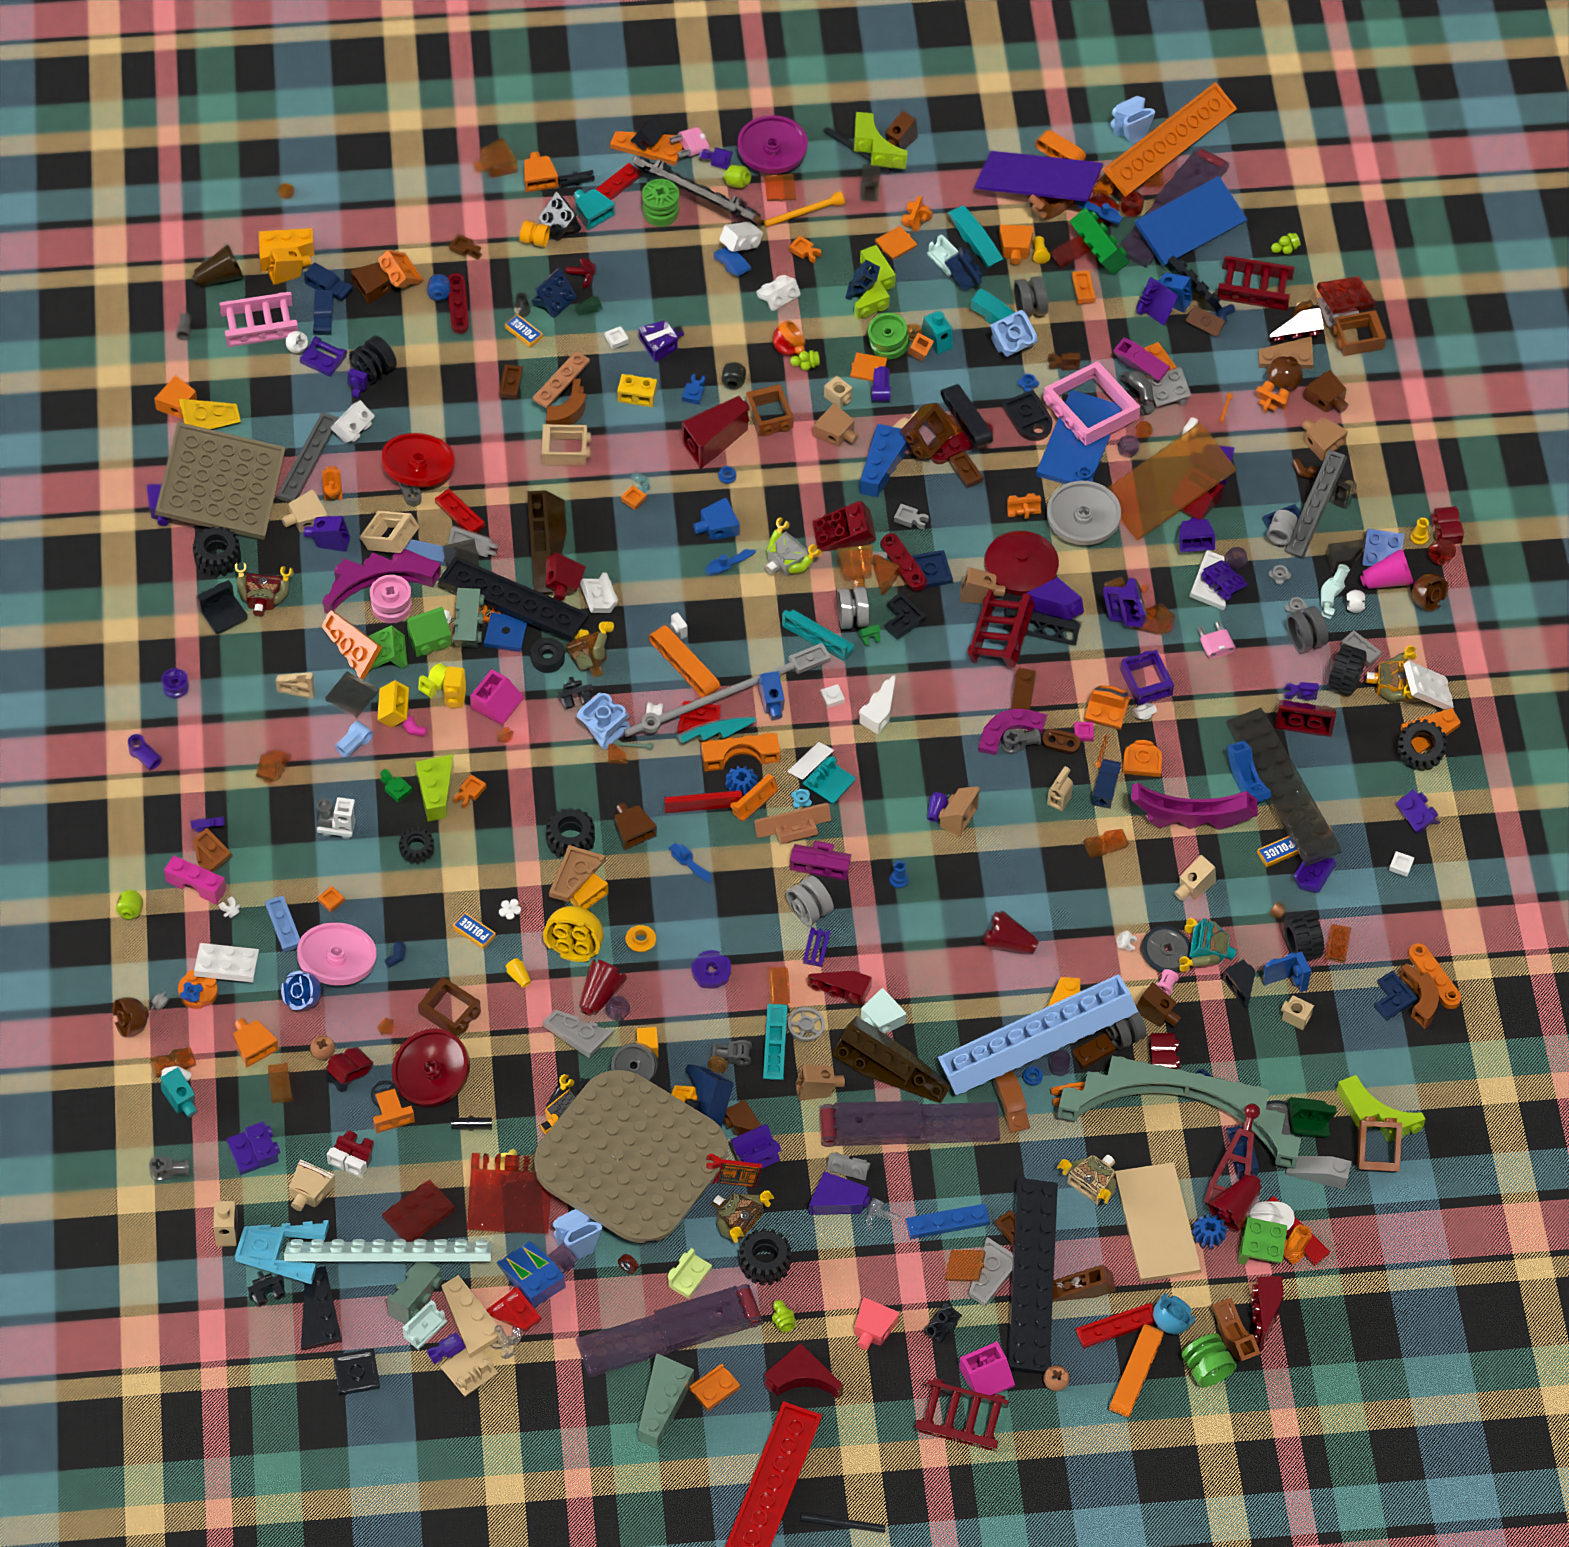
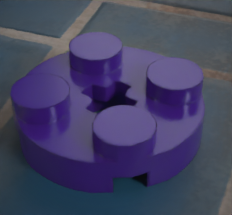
[692,950,731,988]

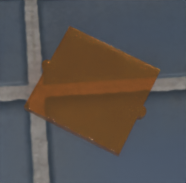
[764,173,796,202]
[945,1250,986,1282]

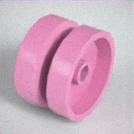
[370,575,412,623]

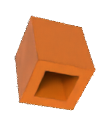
[906,332,934,362]

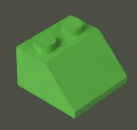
[407,607,452,657]

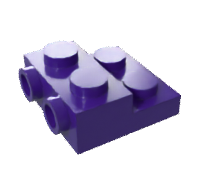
[226,1121,280,1175]

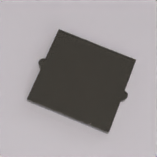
[442,539,480,567]

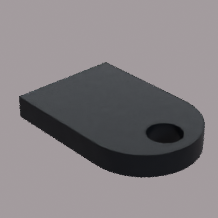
[1001,390,1053,441]

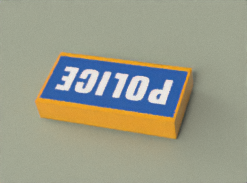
[505,314,543,348]
[1257,835,1301,868]
[453,912,496,950]

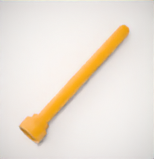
[764,191,845,227]

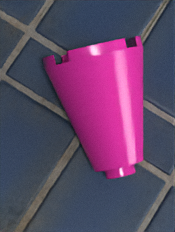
[1360,549,1414,589]

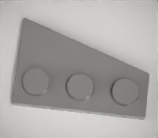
[543,1010,614,1058]
[969,1237,1013,1307]

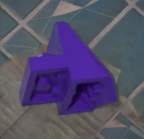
[1103,578,1147,627]

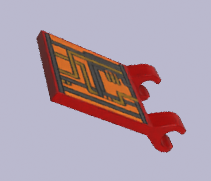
[706,1154,762,1187]

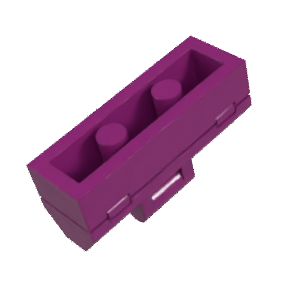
[790,841,852,881]

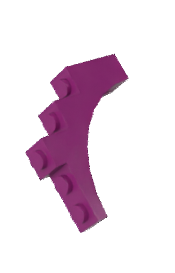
[322,548,441,614]
[1131,783,1258,830]

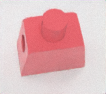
[854,1297,900,1350]

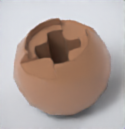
[310,1035,335,1060]
[1044,1365,1070,1392]

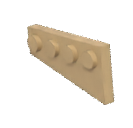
[441,1275,504,1358]

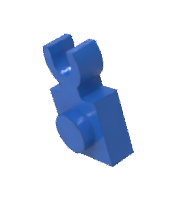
[682,374,705,405]

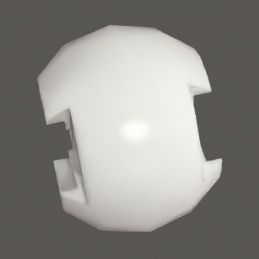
[286,331,308,354]
[1347,590,1365,613]

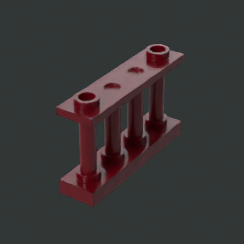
[1217,255,1295,311]
[968,590,1035,668]
[915,1378,1009,1452]

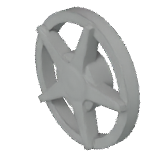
[788,1007,825,1041]

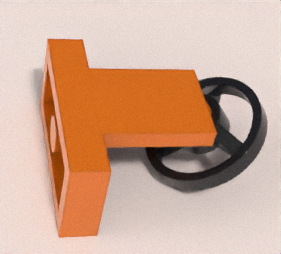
[371,1080,415,1134]

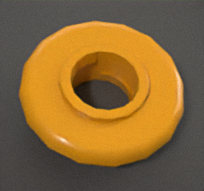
[625,925,656,952]

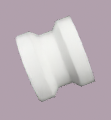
[646,702,664,716]

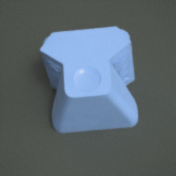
[1111,96,1155,144]
[990,310,1038,357]
[576,693,630,750]
[553,1209,602,1259]

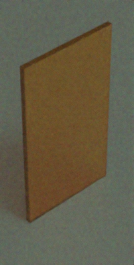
[1108,422,1237,541]

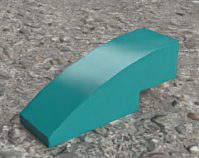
[970,288,1015,324]

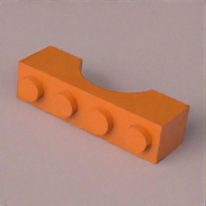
[701,733,781,772]

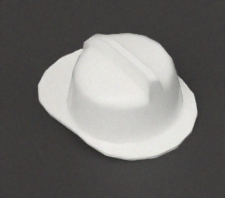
[1248,1202,1295,1230]

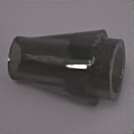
[513,292,531,318]

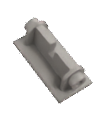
[827,1152,870,1180]

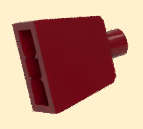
[546,553,586,601]

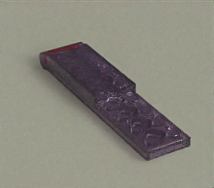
[1118,147,1230,268]
[819,1101,1000,1147]
[576,1284,763,1378]

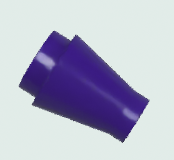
[927,792,948,822]

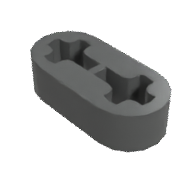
[399,482,422,507]

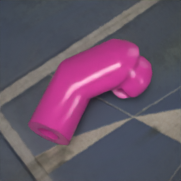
[402,715,427,737]

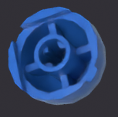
[281,971,322,1010]

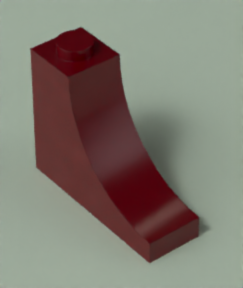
[764,1343,843,1399]

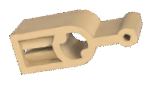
[1047,766,1073,812]

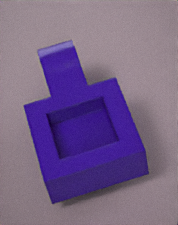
[700,147,733,169]
[347,368,368,399]
[1285,682,1319,700]

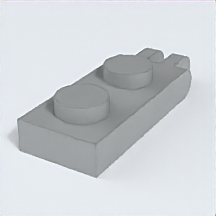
[447,526,498,557]

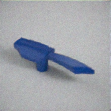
[1074,200,1123,225]
[705,549,756,576]
[668,843,711,883]

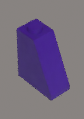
[1026,577,1084,620]
[809,1171,871,1215]

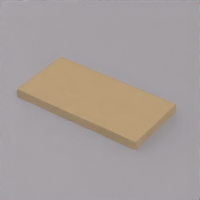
[1114,1162,1201,1283]

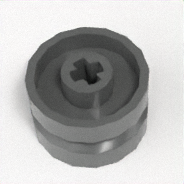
[1013,276,1048,318]
[1286,606,1329,653]
[1103,1011,1147,1050]
[611,1042,658,1081]

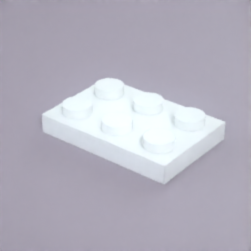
[1403,661,1454,710]
[194,943,259,982]

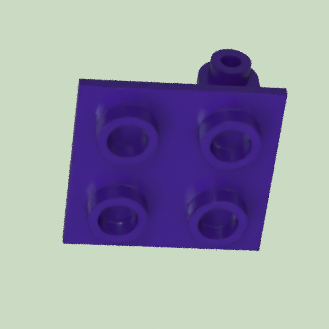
[1136,277,1178,326]
[1201,560,1248,601]

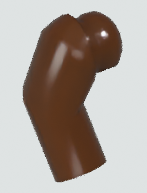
[1292,459,1317,479]

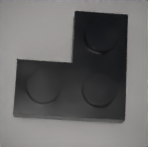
[885,592,926,640]

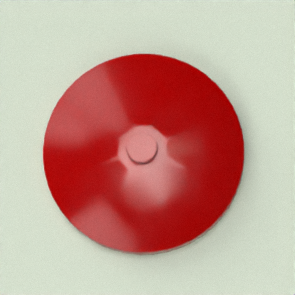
[381,433,455,487]

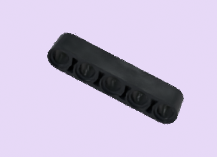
[941,384,993,448]

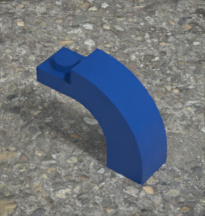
[1227,741,1271,802]

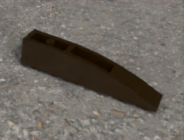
[527,490,567,594]
[832,1016,951,1103]

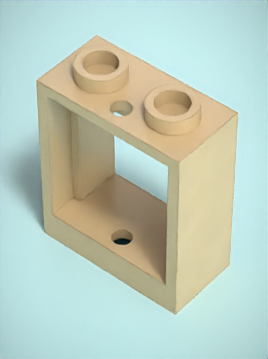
[542,424,591,466]
[360,511,420,553]

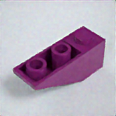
[1113,337,1170,382]

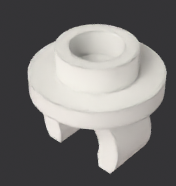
[219,897,241,918]
[1116,931,1137,952]

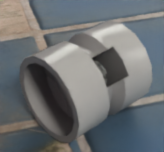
[1267,510,1297,545]

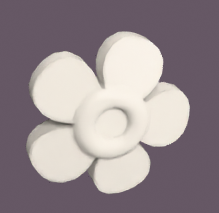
[499,899,521,920]

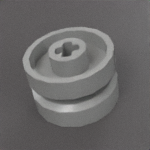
[837,586,869,630]
[786,875,834,926]

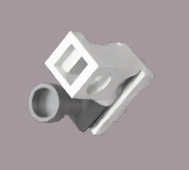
[317,797,356,839]

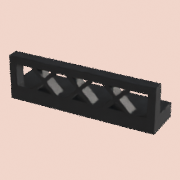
[1003,608,1082,645]

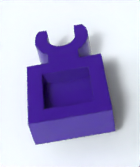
[190,817,225,832]
[427,1332,466,1364]

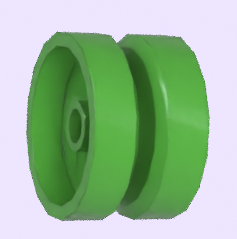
[868,313,910,360]

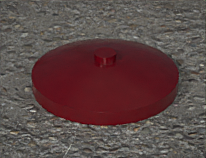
[984,531,1059,596]
[392,1029,470,1107]

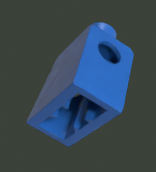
[1155,273,1192,313]
[693,498,740,540]
[758,671,785,720]

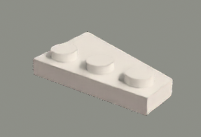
[1189,550,1226,611]

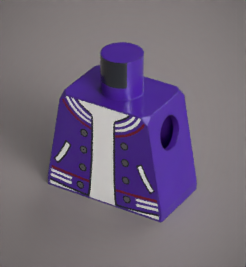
[639,320,684,362]

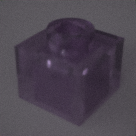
[548,1243,578,1273]

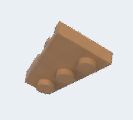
[1258,336,1313,369]
[549,845,606,902]

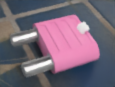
[670,127,709,157]
[1197,621,1236,659]

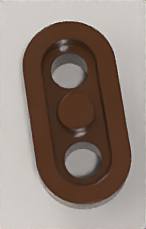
[1042,729,1080,754]

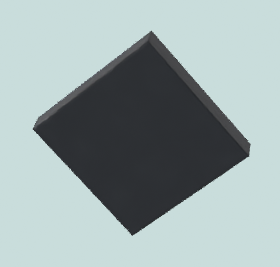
[333,1348,380,1396]

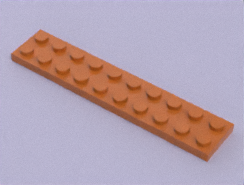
[1103,82,1237,197]

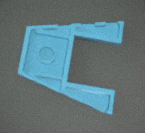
[235,1220,329,1284]

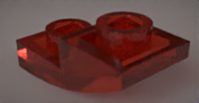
[1050,236,1091,268]

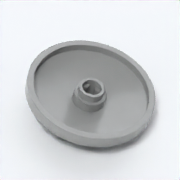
[1047,481,1121,545]

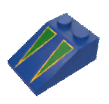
[497,1241,566,1308]

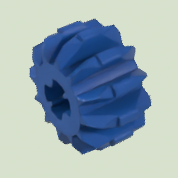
[725,765,758,796]
[1192,1213,1227,1249]

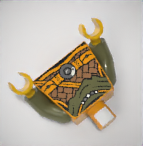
[1366,645,1417,702]

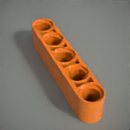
[648,625,720,698]
[1109,1324,1164,1418]

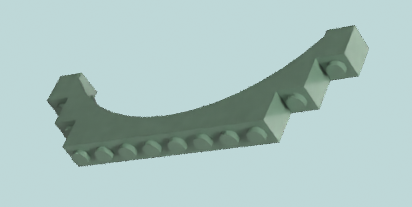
[1057,1056,1301,1169]

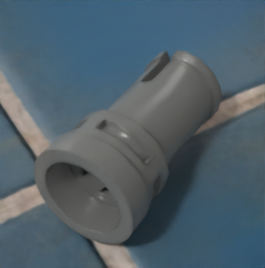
[176,313,192,340]

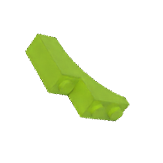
[854,112,908,169]
[854,245,896,320]
[1336,1075,1425,1142]

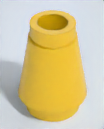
[505,958,532,988]

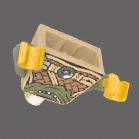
[1057,1155,1116,1205]

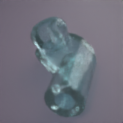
[631,471,651,494]

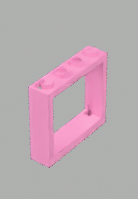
[1043,361,1140,446]

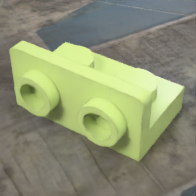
[667,1248,712,1299]

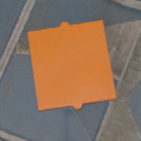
[875,226,918,260]
[850,352,887,382]

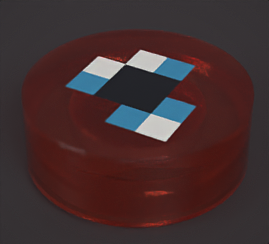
[618,1254,638,1274]

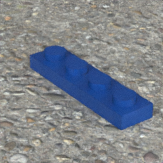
[906,1203,990,1239]

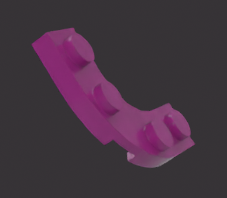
[978,709,1047,755]

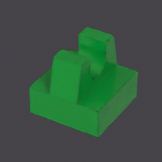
[857,624,881,646]

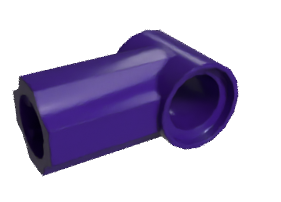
[872,366,891,402]
[128,734,162,770]

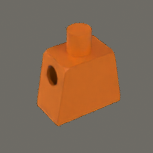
[524,152,559,193]
[999,225,1034,265]
[154,375,197,418]
[233,1018,279,1068]

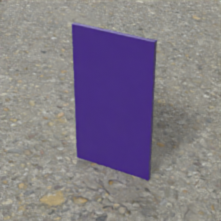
[974,151,1103,202]

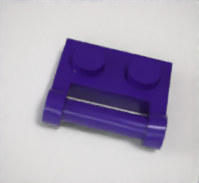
[300,336,348,377]

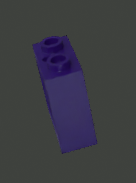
[1120,650,1174,706]

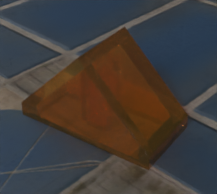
[872,554,899,595]

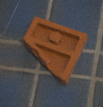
[192,828,233,872]

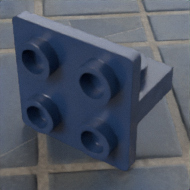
[944,246,983,291]
[531,268,577,317]

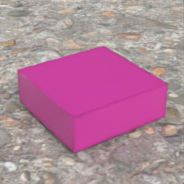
[1074,722,1094,742]

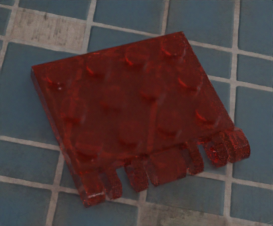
[467,1153,551,1235]

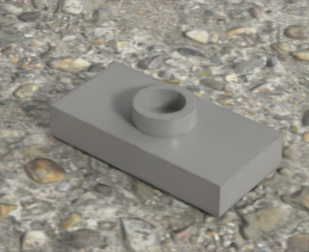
[1341,630,1382,667]

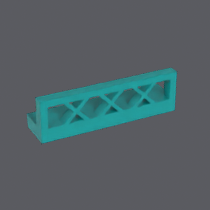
[782,609,855,661]

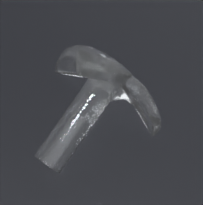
[866,1198,900,1231]
[490,1325,522,1359]

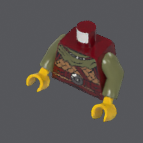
[235,563,293,617]

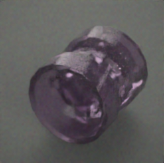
[1049,1050,1071,1076]

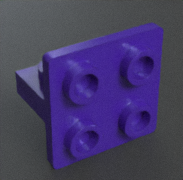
[731,1124,782,1169]

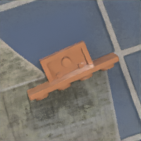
[533,351,590,408]
[754,803,831,843]

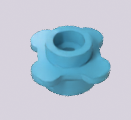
[791,789,812,808]

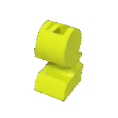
[418,663,446,698]

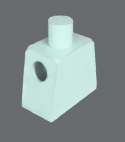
[861,988,907,1034]

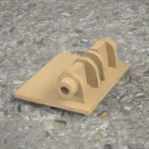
[440,1348,498,1397]

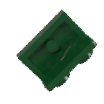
[1288,1097,1337,1138]

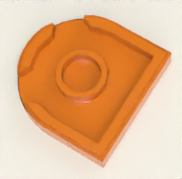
[1123,740,1162,777]

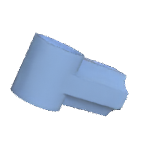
[335,721,374,757]

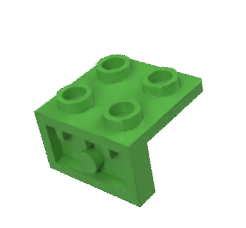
[368,625,407,670]
[1238,1217,1287,1265]

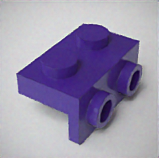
[1396,789,1440,834]
[1294,849,1336,892]

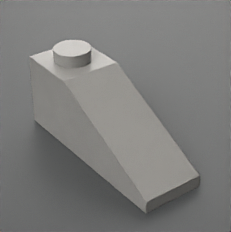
[1285,1156,1352,1190]

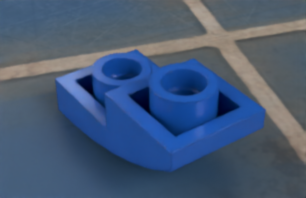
[714,246,751,276]

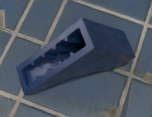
[686,1064,734,1128]

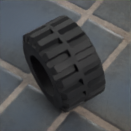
[192,526,241,577]
[1328,644,1367,696]
[1397,719,1447,771]
[546,807,595,858]
[1284,910,1324,961]
[740,1228,791,1285]

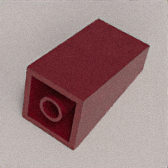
[682,395,750,469]

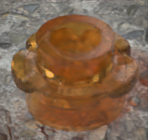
[277,183,294,199]
[1135,421,1153,438]
[496,727,514,744]
[1269,901,1286,919]
[377,1017,395,1036]

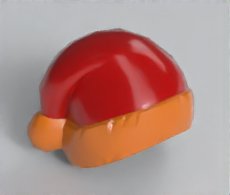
[773,320,806,356]

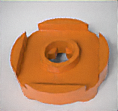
[178,970,218,1009]

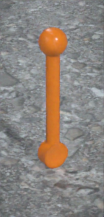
[1220,393,1233,423]

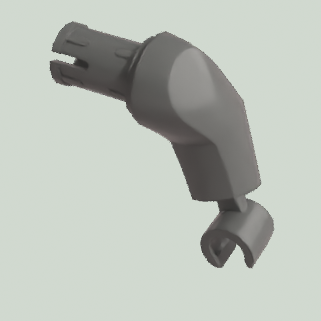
[1121,370,1154,415]

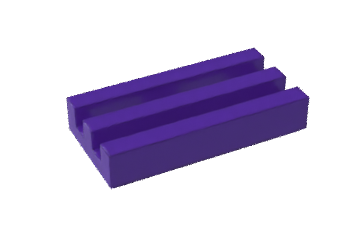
[803,927,830,967]

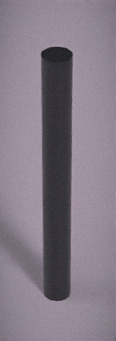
[801,1513,886,1533]

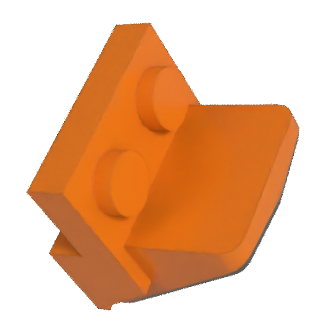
[1084,685,1131,730]

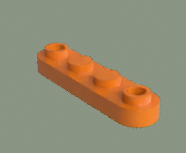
[1408,943,1461,1009]

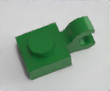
[380,768,412,803]

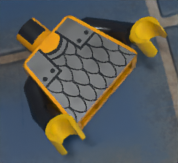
[540,1074,576,1135]

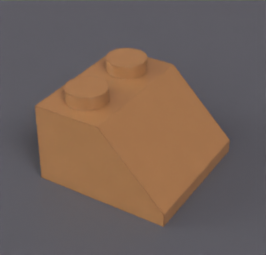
[939,786,980,837]

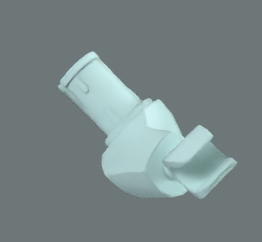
[1321,564,1350,619]

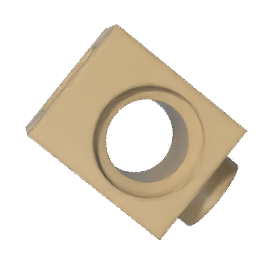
[824,375,853,408]
[1281,996,1314,1030]

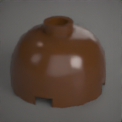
[1265,356,1303,391]
[1412,573,1448,612]
[112,997,149,1037]

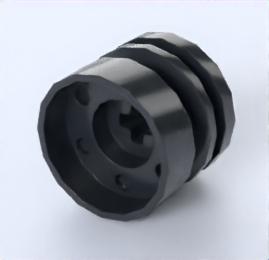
[349,335,397,384]

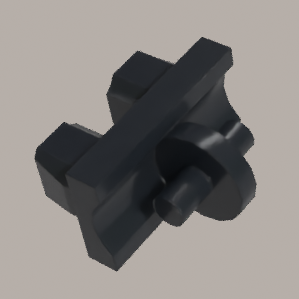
[557,676,593,710]
[247,1271,286,1307]
[925,1301,962,1343]

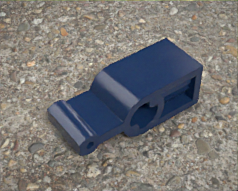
[845,260,880,300]
[304,262,353,301]
[313,290,334,333]
[1092,758,1122,809]
[1226,1126,1259,1179]

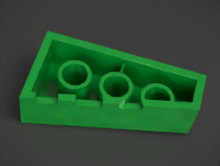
[1069,207,1130,275]

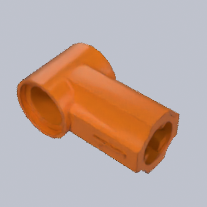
[1283,1224,1312,1265]

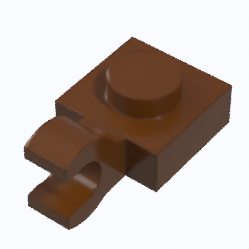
[449,234,482,260]
[1048,353,1080,371]

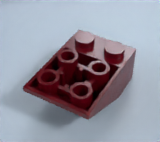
[812,500,877,552]
[1250,1276,1284,1351]

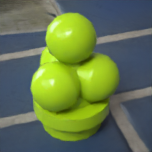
[1271,233,1301,255]
[790,350,820,371]
[772,1300,796,1332]

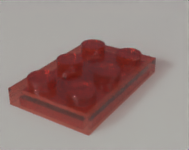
[1316,276,1376,314]
[382,1179,455,1242]

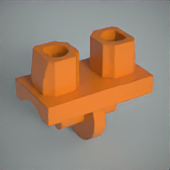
[902,196,933,232]
[1256,381,1290,413]
[322,466,343,500]
[1007,493,1041,519]

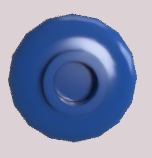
[427,274,450,301]

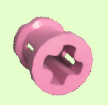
[1156,969,1179,995]

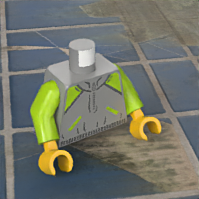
[765,517,822,576]

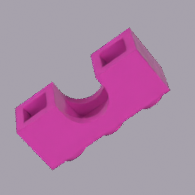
[164,855,226,905]

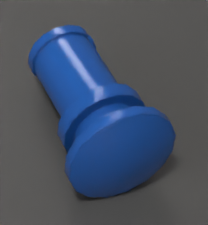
[889,860,909,888]

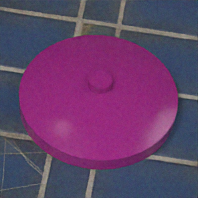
[738,115,808,174]

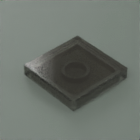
[325,671,379,718]

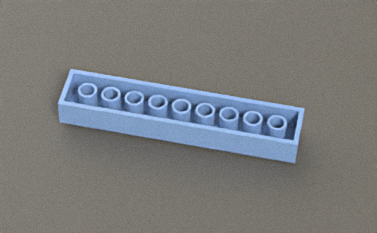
[938,974,1138,1095]

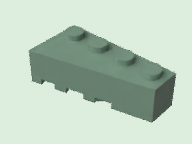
[638,1353,694,1449]

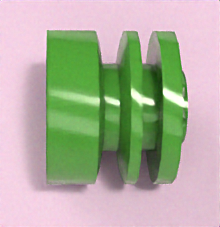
[642,179,679,227]
[1182,1333,1237,1387]

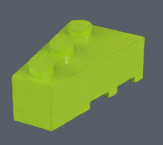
[415,754,454,821]

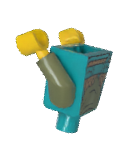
[1179,918,1237,972]

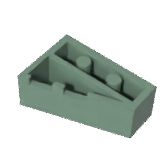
[453,588,485,648]
[387,1261,443,1324]

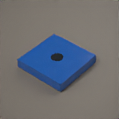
[484,612,528,652]

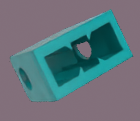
[574,189,615,231]
[921,311,953,355]
[161,1067,198,1118]

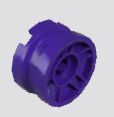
[161,668,189,699]

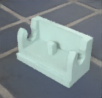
[927,234,959,277]
[402,1300,447,1350]

